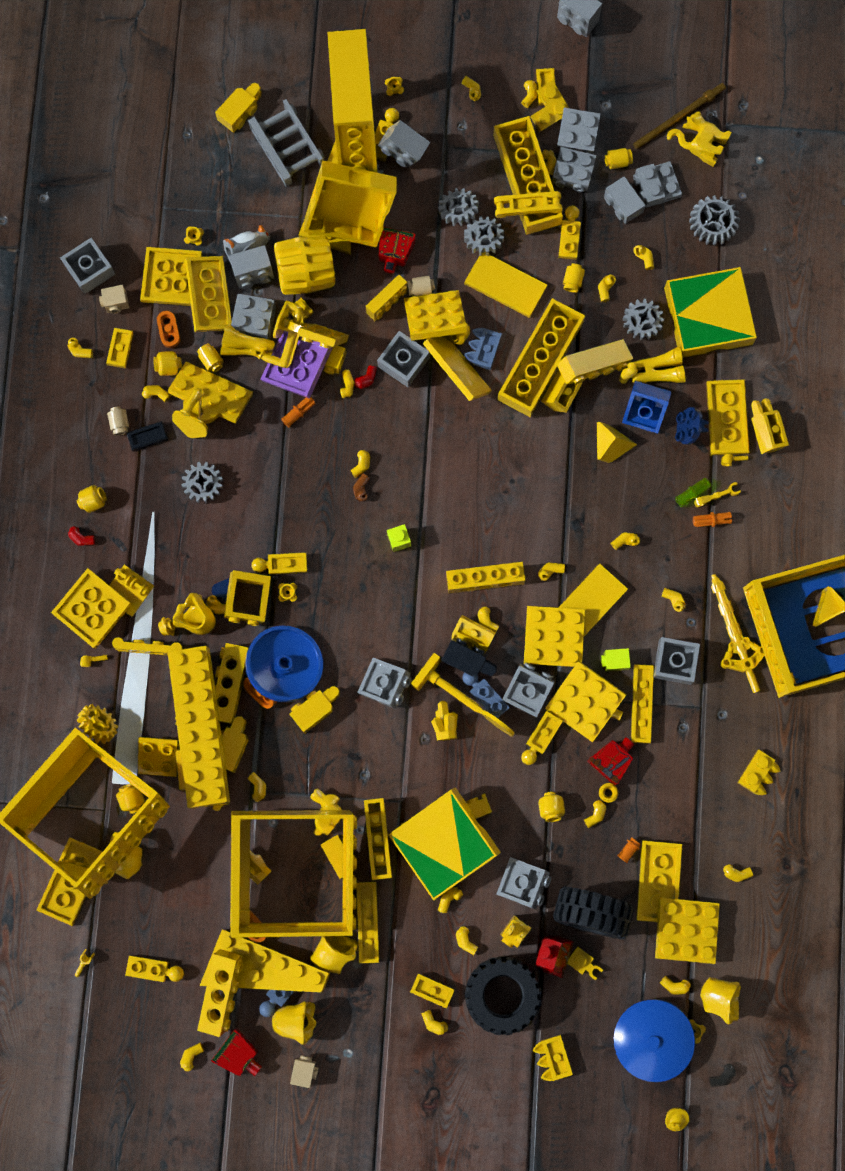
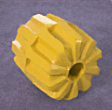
[274,235,335,295]

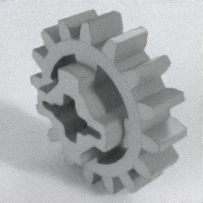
[438,188,479,226]
[464,216,504,256]
[623,299,664,340]
[181,462,223,503]

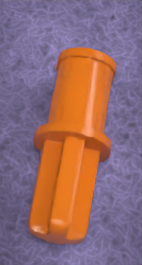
[281,397,315,428]
[693,512,732,527]

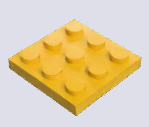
[140,247,203,306]
[404,290,467,341]
[51,568,132,649]
[524,606,585,667]
[545,661,627,742]
[655,898,720,964]

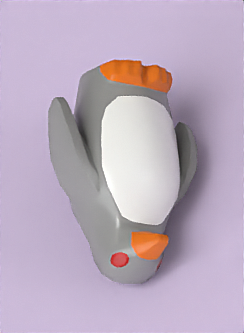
[223,225,270,263]

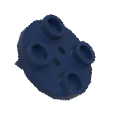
[675,407,709,445]

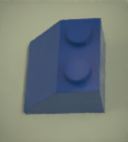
[622,381,671,434]

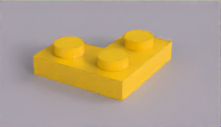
[530,80,569,132]

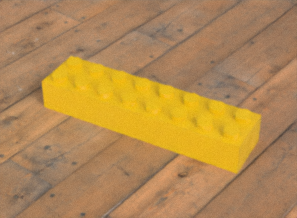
[167,646,230,809]

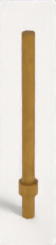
[633,83,726,149]

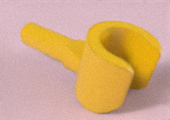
[721,454,748,466]
[80,655,108,667]
[75,949,95,977]

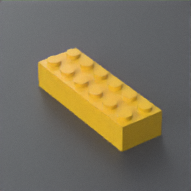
[493,116,563,235]
[497,298,585,418]

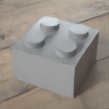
[557,0,602,37]
[557,108,600,153]
[378,120,430,167]
[60,238,115,295]
[229,245,274,289]
[231,294,276,339]
[377,331,430,387]
[653,637,700,685]

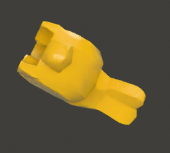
[310,789,342,836]

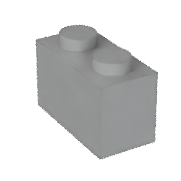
[604,177,645,224]

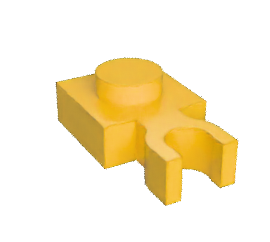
[567,946,603,980]

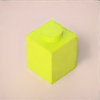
[387,524,411,552]
[601,648,631,672]

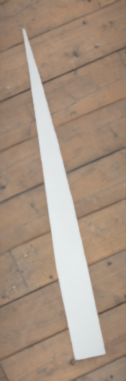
[112,512,155,785]

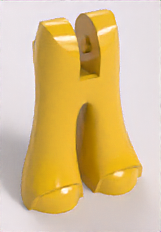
[220,325,275,358]
[632,347,686,383]

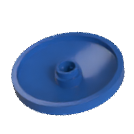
[245,626,323,702]
[614,999,695,1082]

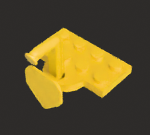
[258,300,349,368]
[168,362,253,438]

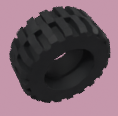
[553,887,634,940]
[465,956,542,1036]

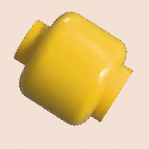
[153,351,182,376]
[77,485,107,513]
[116,784,145,814]
[538,792,565,822]

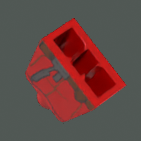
[587,737,634,786]
[536,936,574,978]

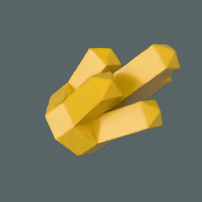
[431,700,458,741]
[250,850,272,885]

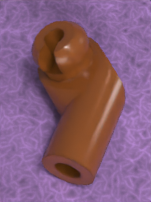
[353,473,370,502]

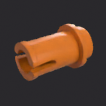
[617,837,641,863]

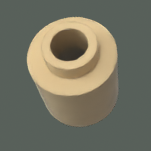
[407,276,435,296]
[107,407,129,436]

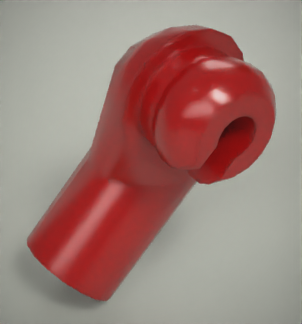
[354,365,377,389]
[68,526,95,546]

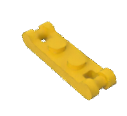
[494,191,563,218]
[112,637,183,656]

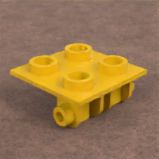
[110,565,154,617]
[138,737,179,777]

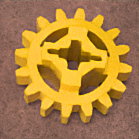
[77,704,118,744]

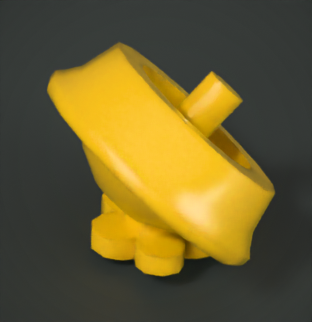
[665,1107,689,1131]

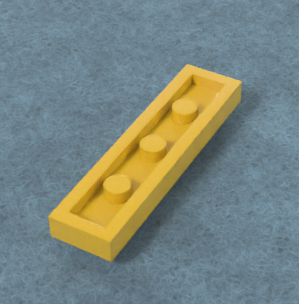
[631,664,654,744]
[357,882,379,963]

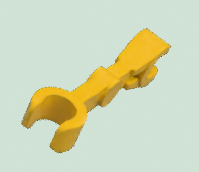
[694,482,741,508]

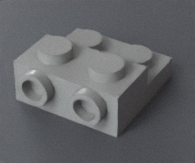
[552,147,596,192]
[633,161,682,208]
[357,658,411,709]
[502,662,555,717]
[497,857,551,910]

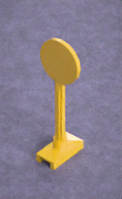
[411,653,515,737]

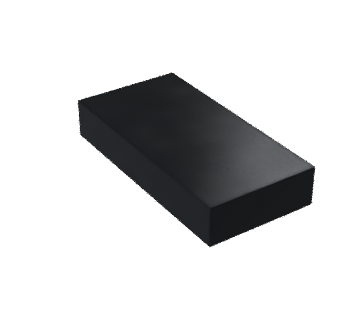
[126,421,169,452]

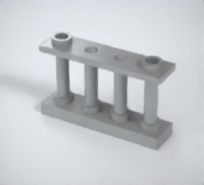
[248,99,325,187]

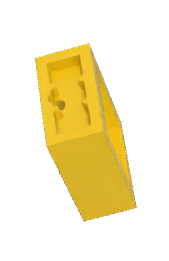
[224,570,271,626]

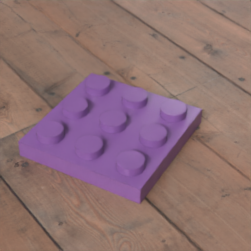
[260,331,333,399]

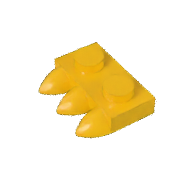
[452,615,496,654]
[737,750,780,795]
[533,1035,573,1081]

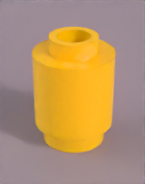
[605,148,633,169]
[563,263,585,293]
[197,343,224,372]

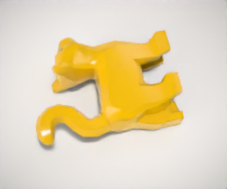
[667,112,732,167]

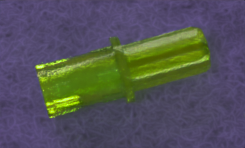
[675,478,711,508]

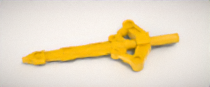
[711,574,765,693]

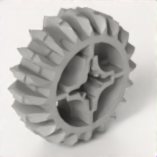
[689,195,740,246]

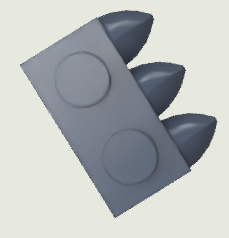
[464,328,502,370]

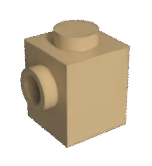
[99,285,129,313]
[290,1055,319,1088]

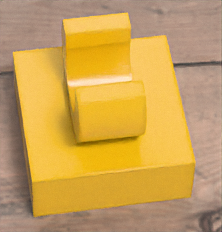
[289,298,314,321]

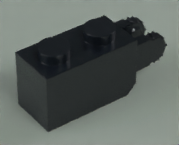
[441,637,497,676]

